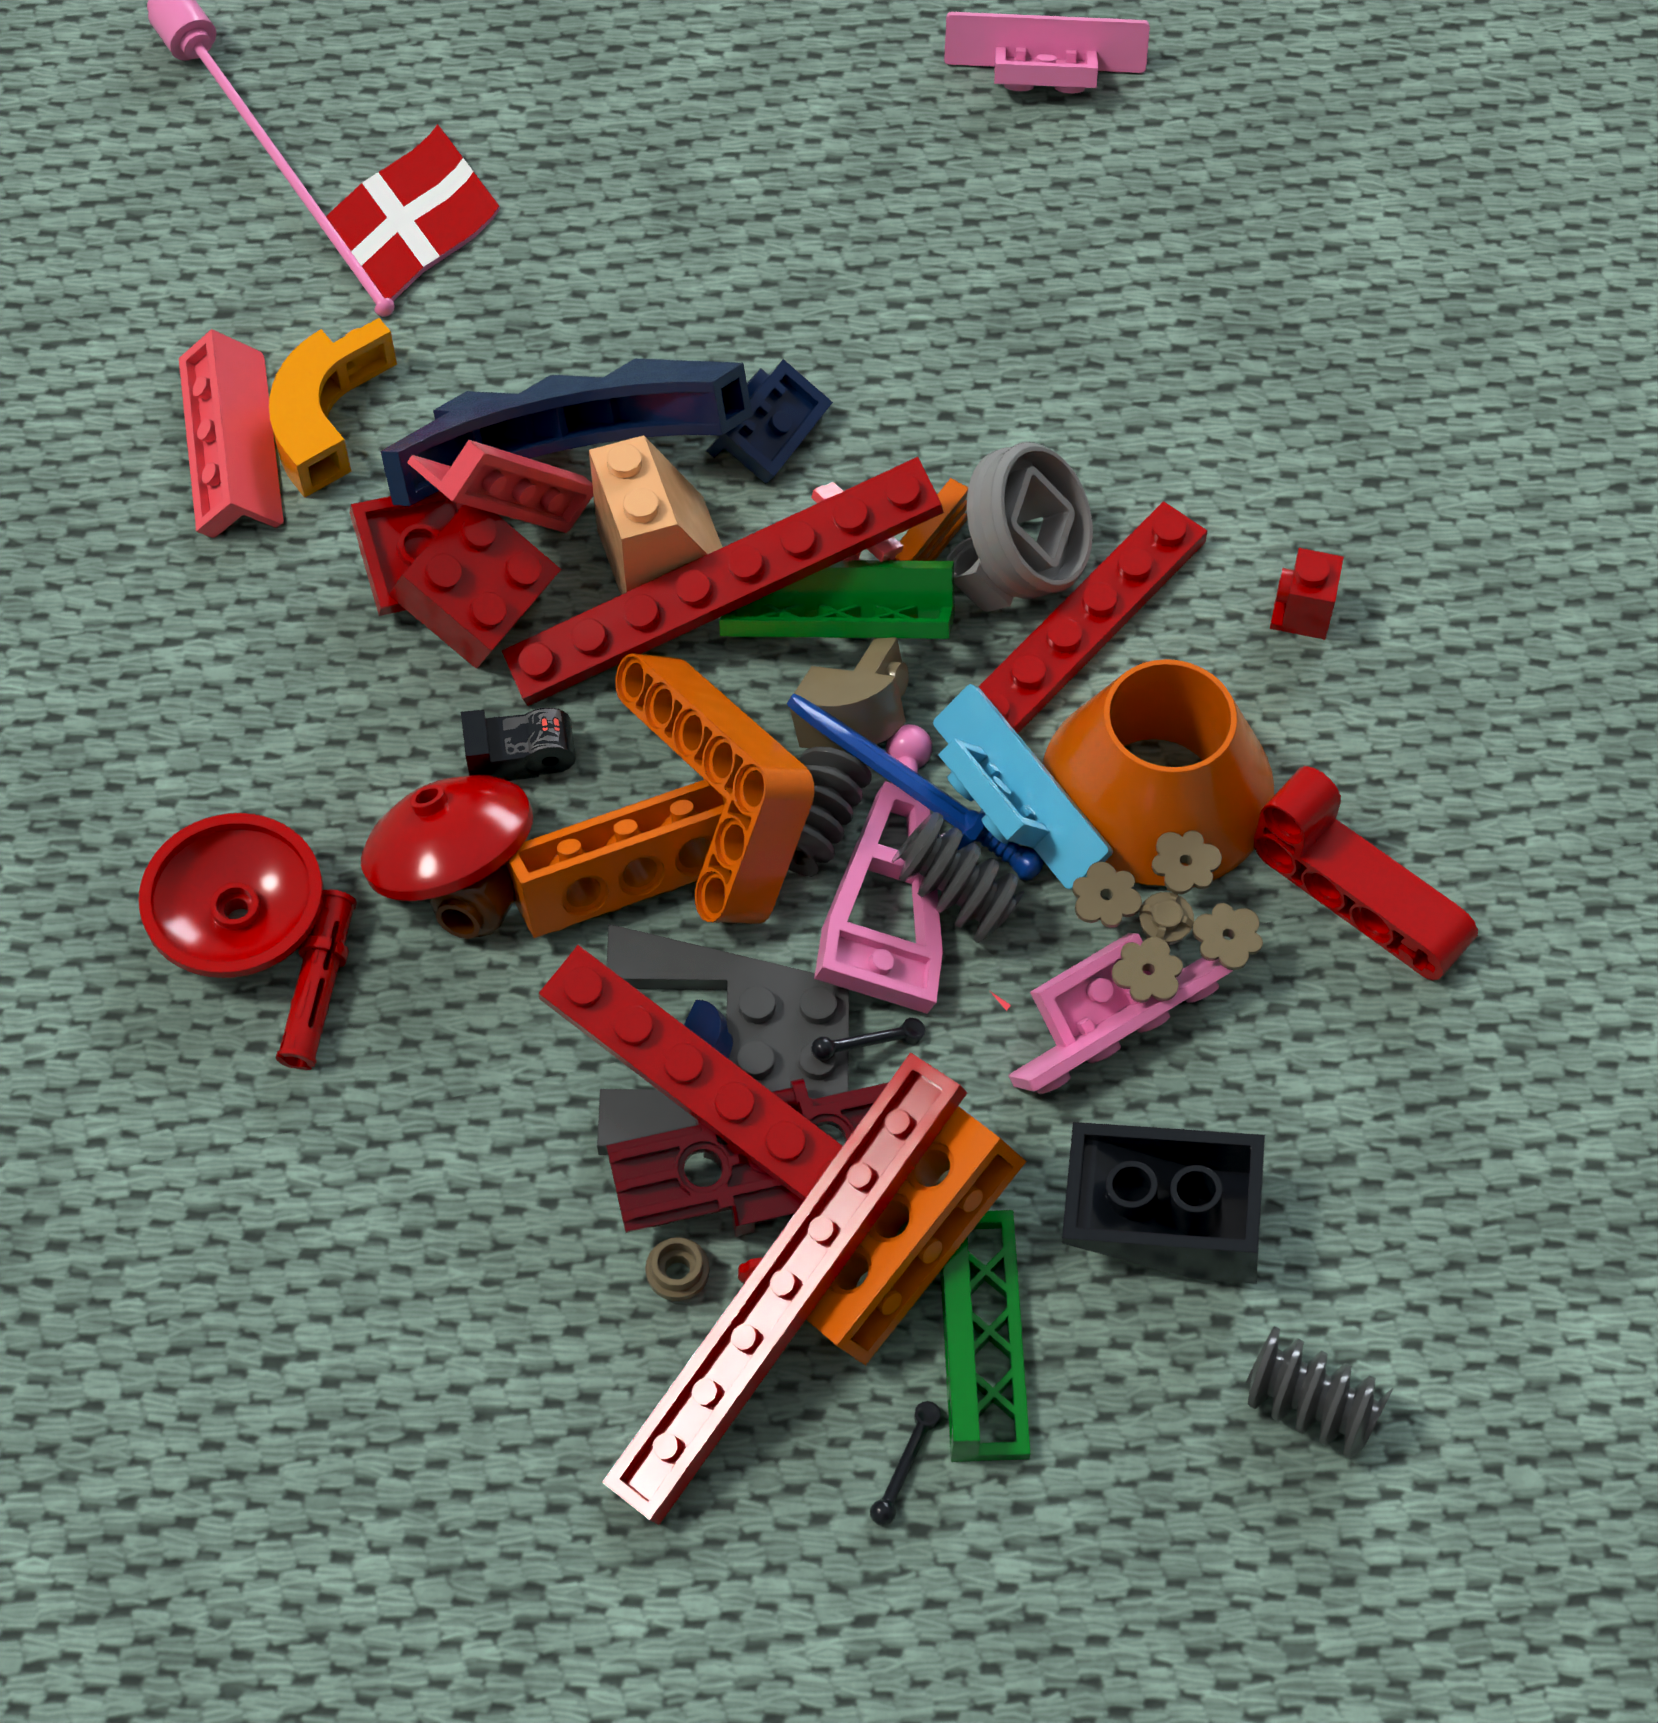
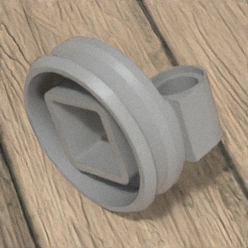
[946,442,1093,612]

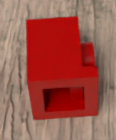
[1270,548,1344,640]

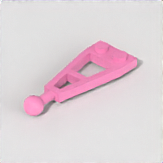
[814,724,943,1014]

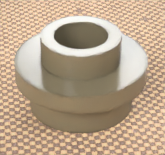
[645,1237,710,1301]

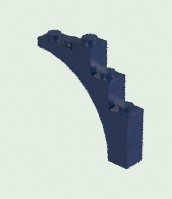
[380,358,753,506]

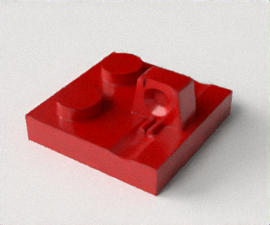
[349,491,463,616]

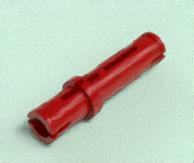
[276,889,357,1070]

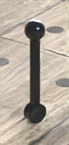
[811,1018,926,1061]
[870,1401,941,1526]

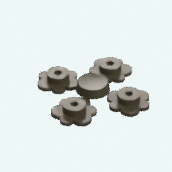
[1072,831,1263,1003]

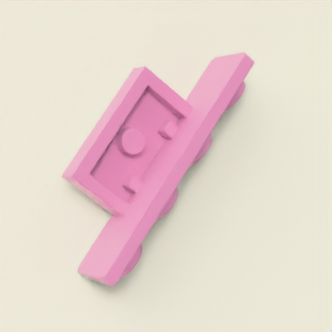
[944,12,1150,94]
[1008,933,1233,1094]

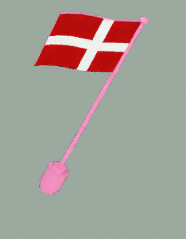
[147,0,500,317]

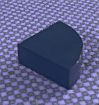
[684,1000,733,1059]

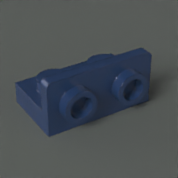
[706,359,833,484]

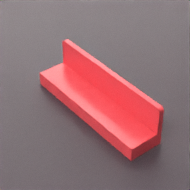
[179,329,284,538]
[407,440,594,533]

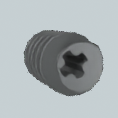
[788,746,872,877]
[892,812,1024,943]
[1246,1326,1393,1460]

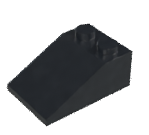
[1062,1122,1265,1284]

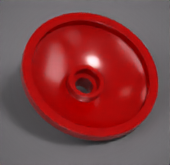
[361,775,533,901]
[139,813,323,978]

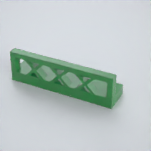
[719,560,955,639]
[940,1210,1031,1462]

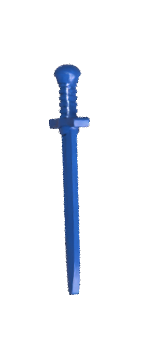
[787,694,1044,881]

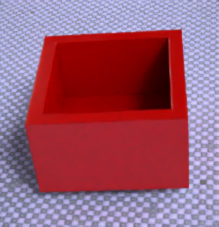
[389,505,561,668]

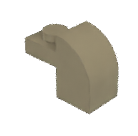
[790,637,909,752]

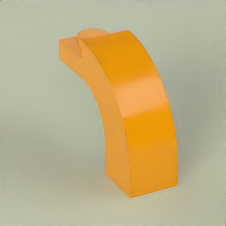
[269,318,397,498]

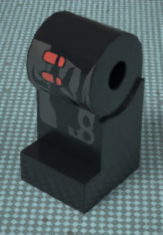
[461,708,576,781]

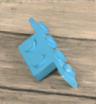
[933,684,1113,890]

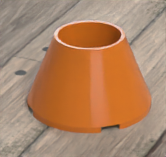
[1042,659,1274,890]

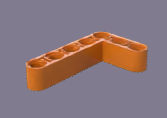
[615,653,814,924]

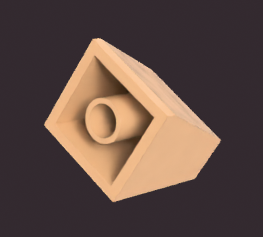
[589,435,722,595]

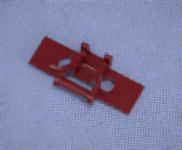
[606,1078,889,1237]

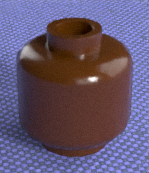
[430,863,515,939]

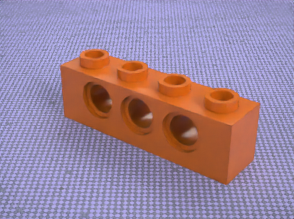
[506,779,726,938]
[806,1106,1027,1366]

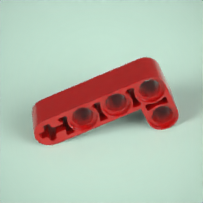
[1254,766,1478,980]

